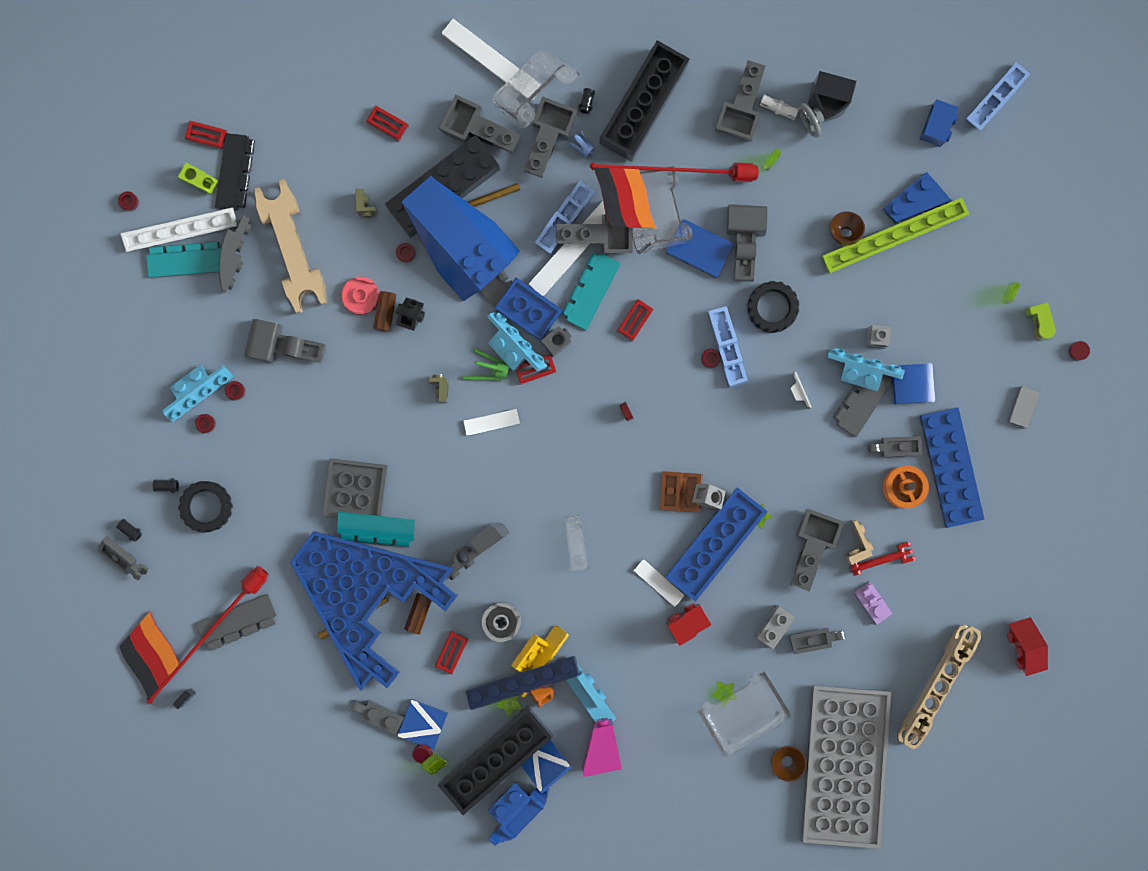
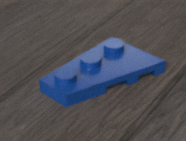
[883,172,952,223]

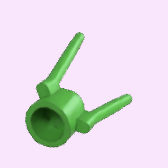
[462,349,509,381]

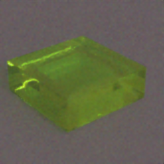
[763,148,781,171]
[1001,281,1021,304]
[421,752,447,776]

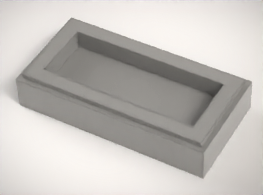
[1008,386,1040,428]

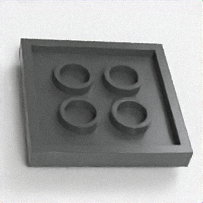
[322,458,388,517]

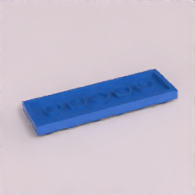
[920,407,985,528]
[665,487,768,602]

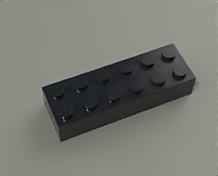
[599,40,690,162]
[385,135,500,238]
[438,705,553,815]

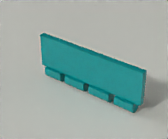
[146,241,222,278]
[561,253,621,330]
[337,512,415,547]

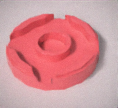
[341,277,380,315]

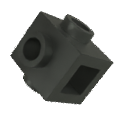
[396,297,425,331]

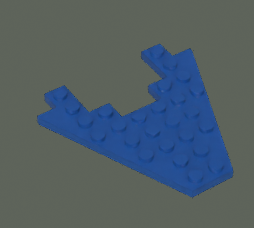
[290,531,458,690]

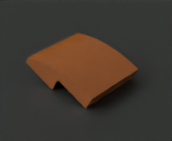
[660,471,703,512]

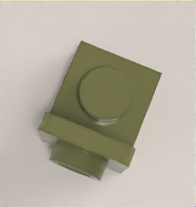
[355,188,377,218]
[428,375,449,403]

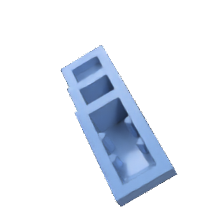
[966,62,1030,131]
[535,181,596,254]
[708,306,748,388]

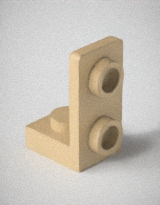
[845,520,873,565]

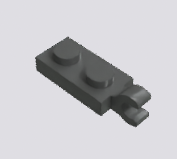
[868,436,922,457]
[98,536,149,581]
[790,628,844,654]
[351,700,405,735]

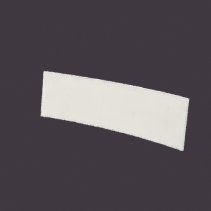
[464,409,520,435]
[634,559,685,607]

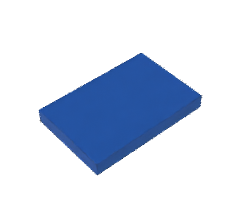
[666,219,734,278]
[494,277,563,341]

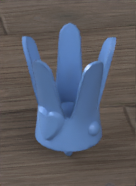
[568,130,595,158]

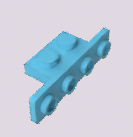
[487,312,547,371]
[827,348,905,391]
[162,364,234,422]
[566,656,616,722]

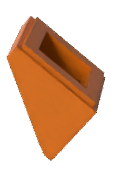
[530,688,554,708]

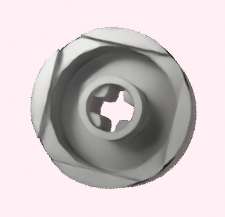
[481,602,521,642]

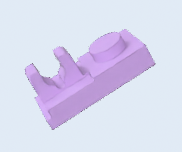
[854,582,892,625]

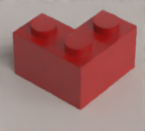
[665,603,711,646]
[1007,617,1048,676]

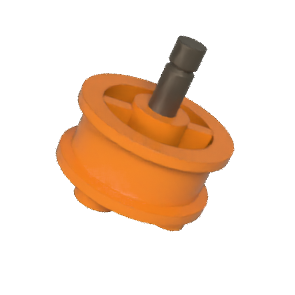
[882,466,929,508]

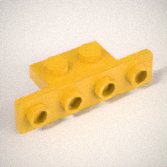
[511,625,569,698]

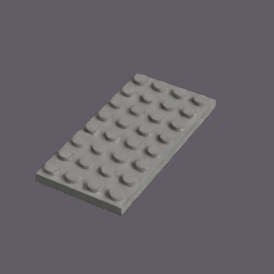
[802,685,891,849]

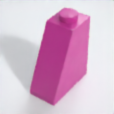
[582,718,622,777]

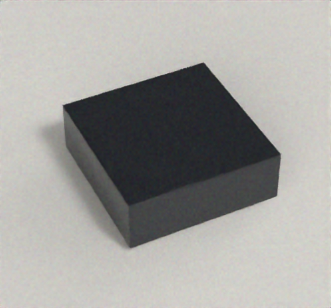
[173,688,196,709]

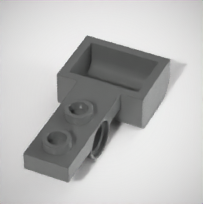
[715,60,766,142]
[439,95,520,153]
[524,96,578,178]
[727,204,767,282]
[556,214,633,253]
[244,319,326,363]
[790,509,844,591]
[447,523,510,581]

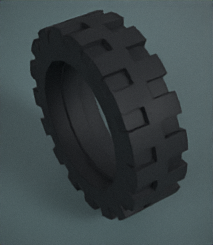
[747,281,799,333]
[178,481,233,532]

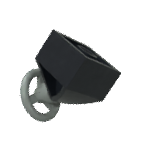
[798,71,857,138]

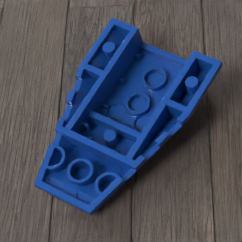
[401,176,520,301]

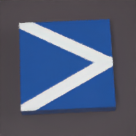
[398,699,448,750]
[521,740,572,794]

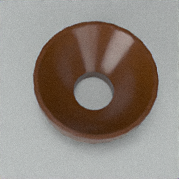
[830,211,865,245]
[771,746,807,782]

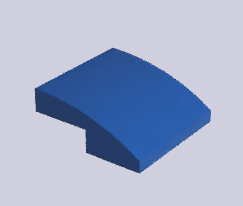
[892,364,935,404]

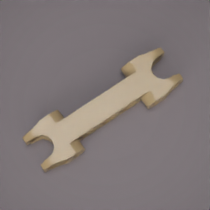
[254,179,327,314]
[897,624,981,750]

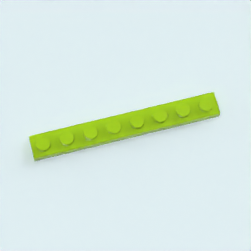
[821,197,970,274]

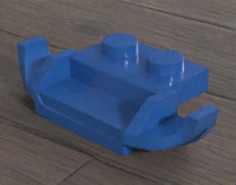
[488,782,549,846]

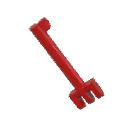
[849,541,916,576]

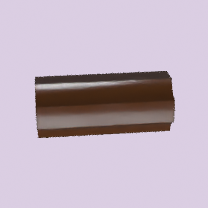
[373,291,397,332]
[404,593,432,635]

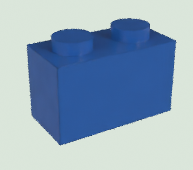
[920,99,959,147]

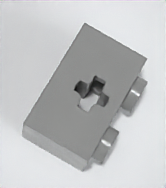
[755,605,795,649]

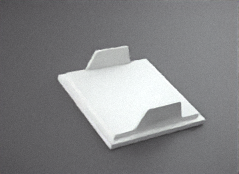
[791,372,812,408]

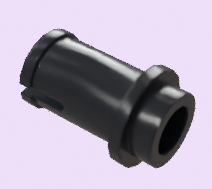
[578,88,595,114]
[152,478,179,493]
[116,519,142,542]

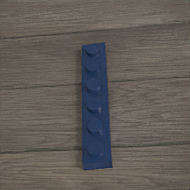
[466,656,580,710]

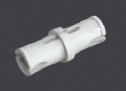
[759,94,798,121]

